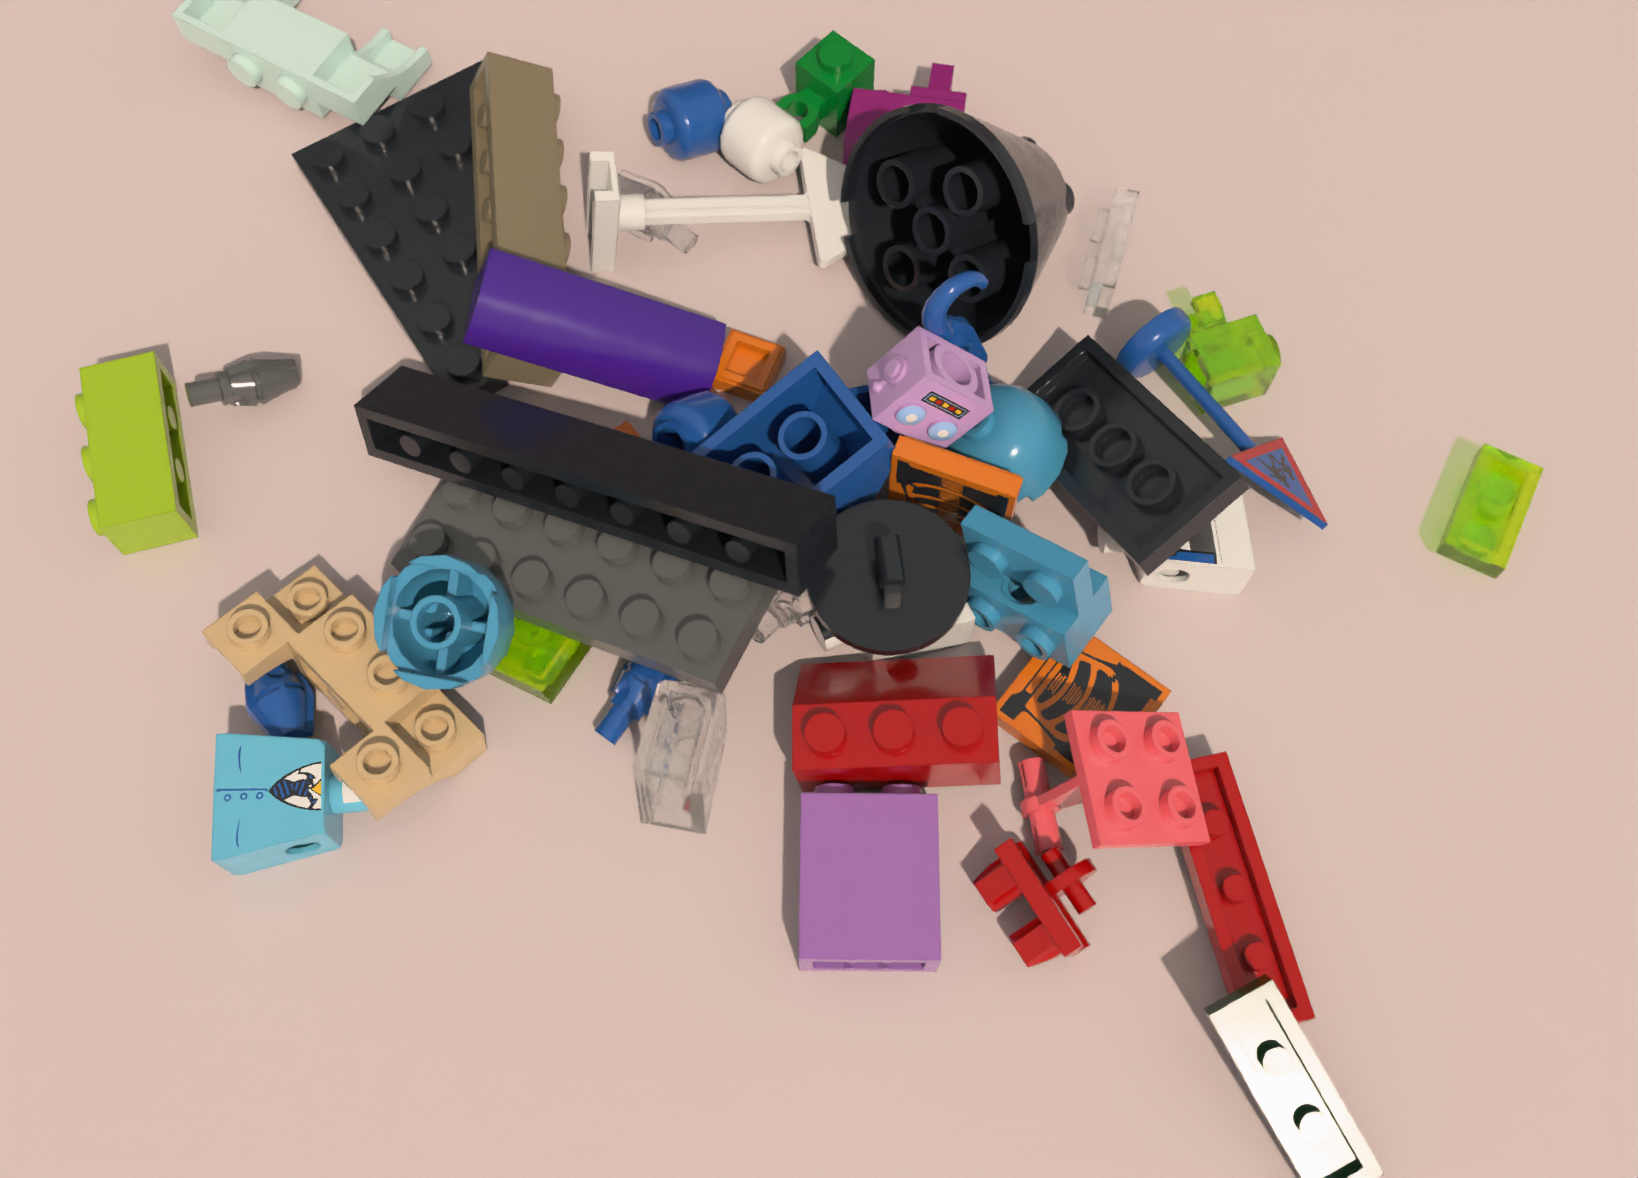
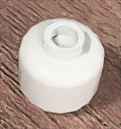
[720,96,803,184]

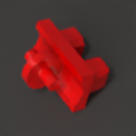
[973,838,1097,968]

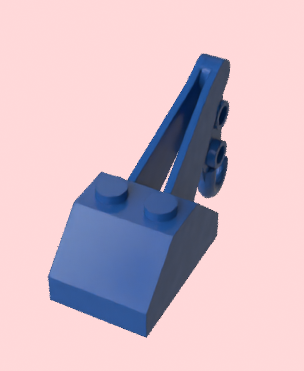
[691,270,997,515]

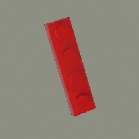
[1181,751,1316,1024]

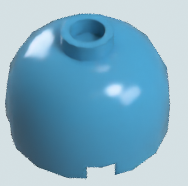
[946,384,1068,502]
[373,555,515,690]

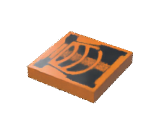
[888,435,1024,536]
[997,636,1171,779]

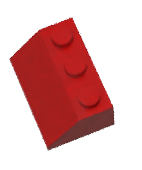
[792,655,1001,792]

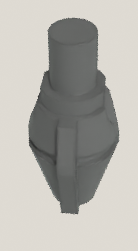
[184,358,300,407]

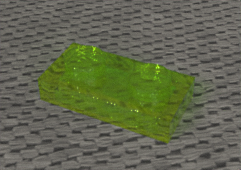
[1436,443,1544,579]

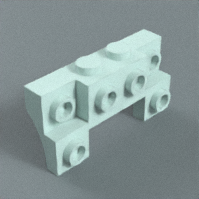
[171,0,432,125]

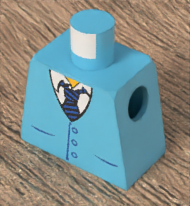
[211,733,369,876]

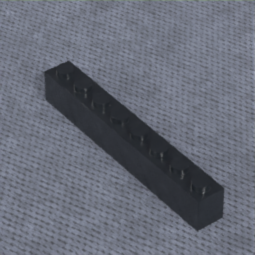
[354,365,838,597]

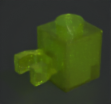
[1179,291,1282,414]

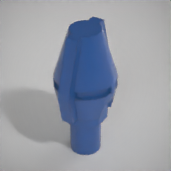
[594,661,677,745]
[244,663,314,738]

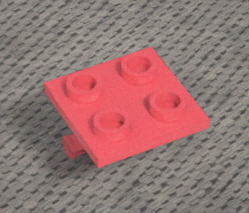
[1017,710,1210,856]

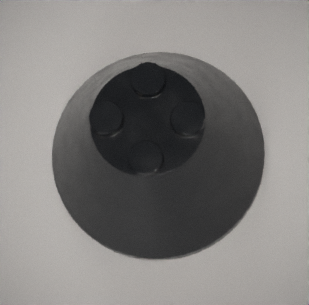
[840,103,1075,343]

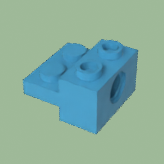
[960,505,1112,668]

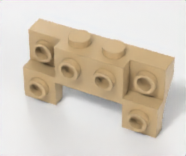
[201,565,487,822]

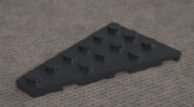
[291,60,509,393]

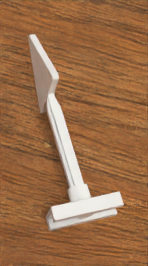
[586,148,851,272]

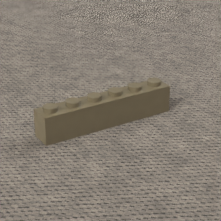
[470,51,571,387]

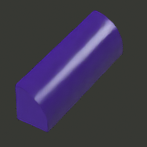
[463,247,726,404]

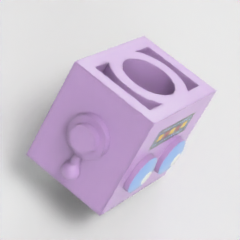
[867,326,994,449]

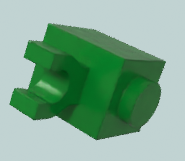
[776,30,875,143]

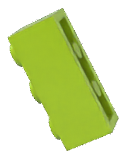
[75,351,198,555]

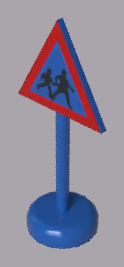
[1116,307,1328,530]

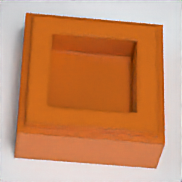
[711,329,786,402]

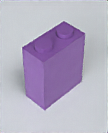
[799,783,941,972]

